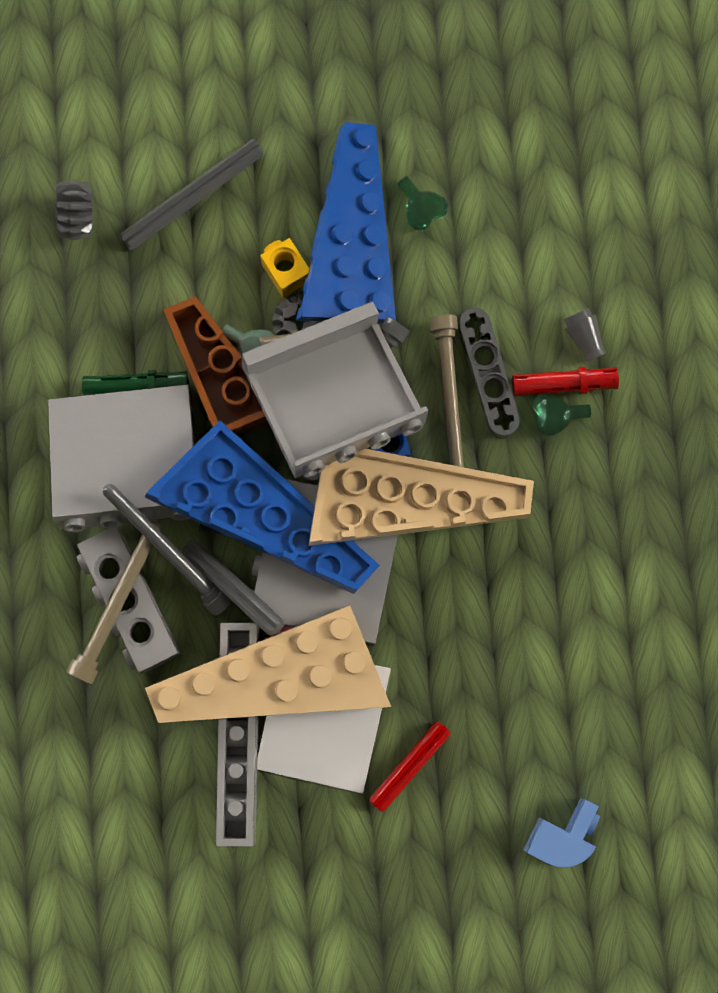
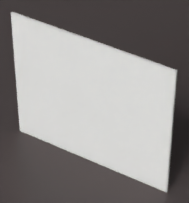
[257,665,391,794]

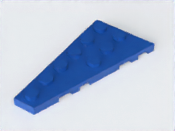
[296,122,396,323]
[145,421,380,594]

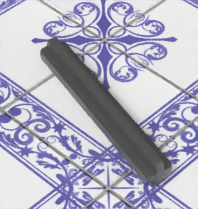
[182,539,285,636]

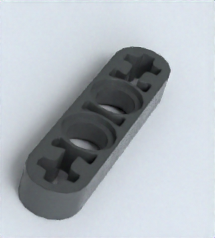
[458,308,520,439]

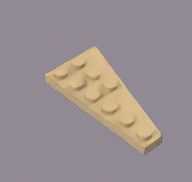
[308,449,534,546]
[145,605,391,723]

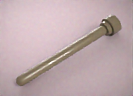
[430,314,464,467]
[66,521,161,684]

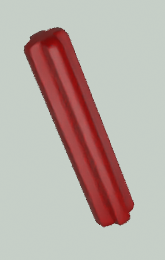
[369,722,450,812]

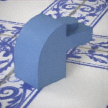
[523,798,600,867]

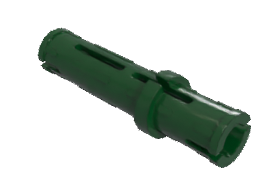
[82,370,189,396]

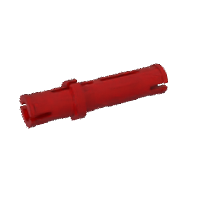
[512,367,619,397]

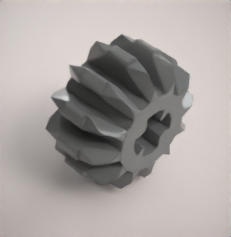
[55,180,93,240]

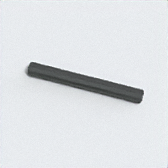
[120,139,263,250]

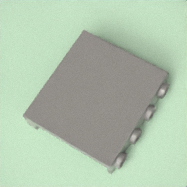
[242,302,428,478]
[48,385,194,532]
[249,479,398,645]

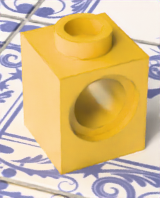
[260,238,310,299]

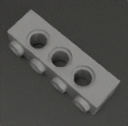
[76,527,182,674]

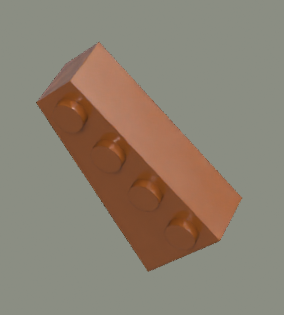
[163,296,269,437]

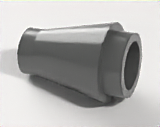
[564,308,606,362]

